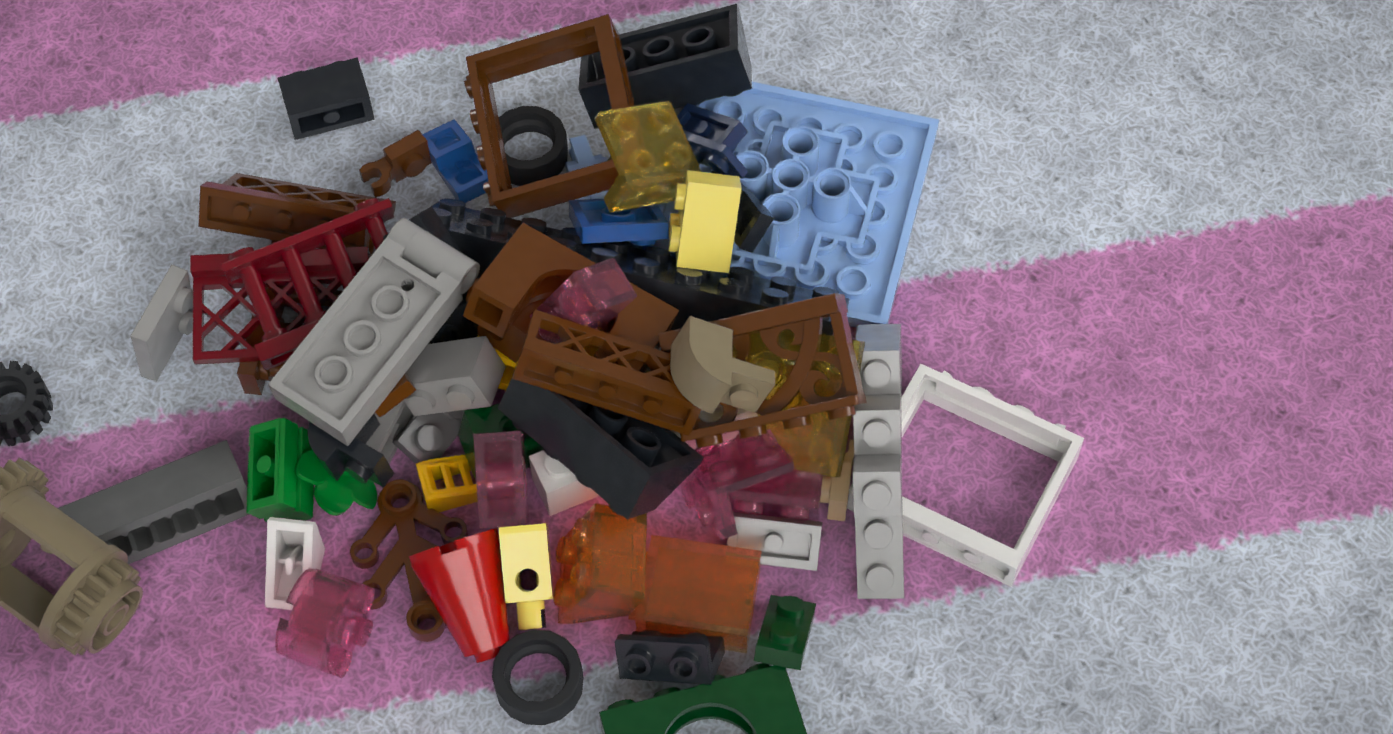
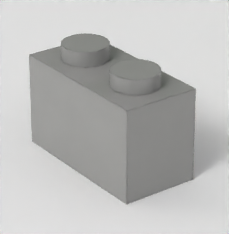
[403,336,506,416]

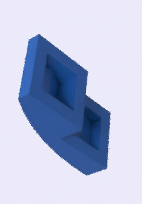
[422,119,488,203]

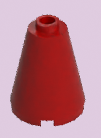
[409,528,509,663]

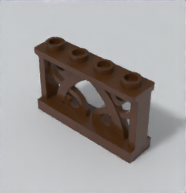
[658,293,867,448]

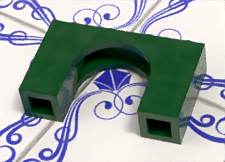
[599,663,807,734]

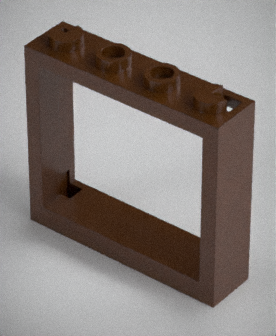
[464,14,650,218]

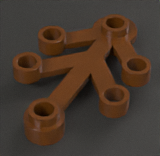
[350,479,468,642]

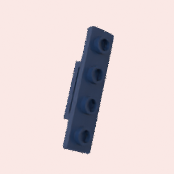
[637,103,748,179]

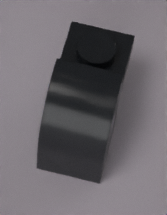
[308,414,395,488]

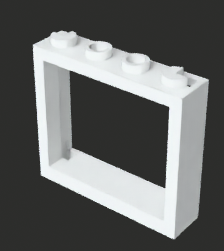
[847,364,1084,587]

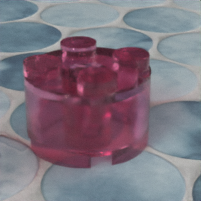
[275,568,375,678]

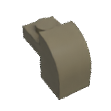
[670,316,775,414]

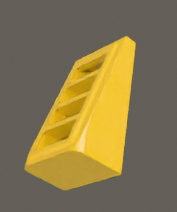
[415,455,516,512]

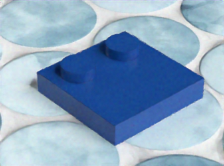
[569,196,669,246]

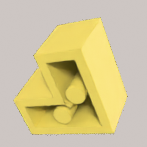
[668,170,742,273]

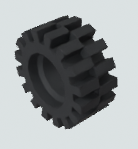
[0,361,53,446]

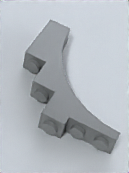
[853,324,904,599]

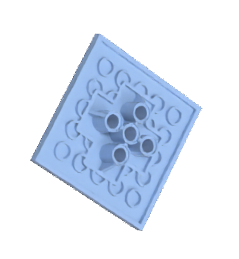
[642,82,939,328]

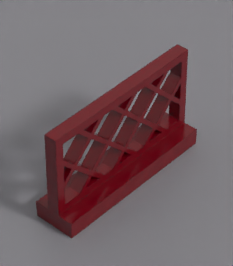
[190,246,371,365]

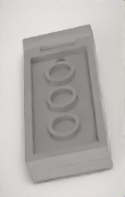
[268,218,480,446]

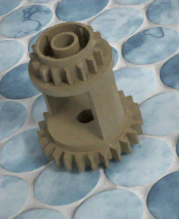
[0,458,143,655]

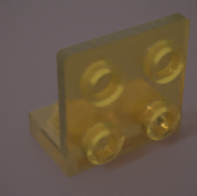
[595,101,702,213]

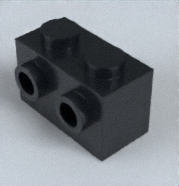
[278,57,375,140]

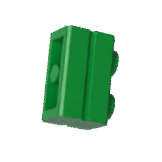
[246,418,314,522]

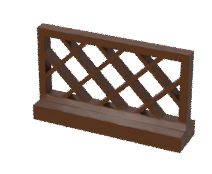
[198,173,396,249]

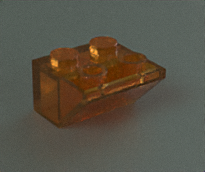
[553,503,647,624]

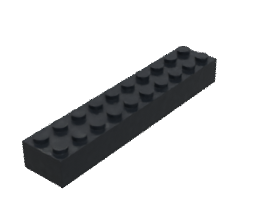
[432,198,850,373]

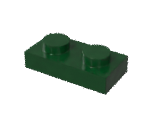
[754,595,816,671]

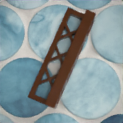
[512,309,701,436]

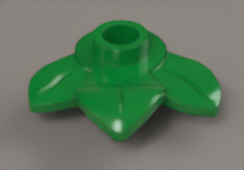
[295,450,378,516]

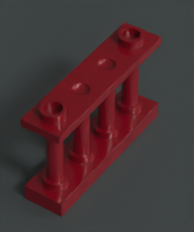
[221,198,394,370]

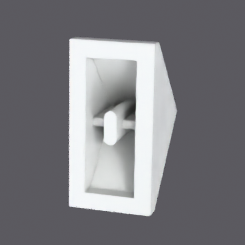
[265,517,325,612]

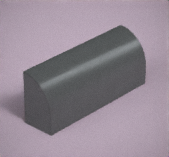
[58,440,250,564]

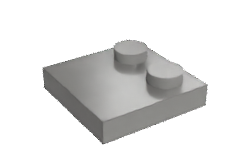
[130,264,193,382]

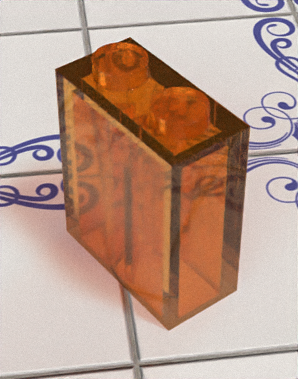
[628,535,761,653]

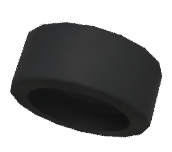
[499,106,568,186]
[492,630,584,725]

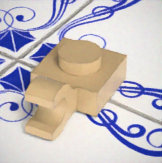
[820,437,854,521]

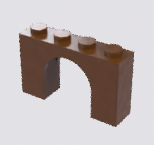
[463,223,679,373]

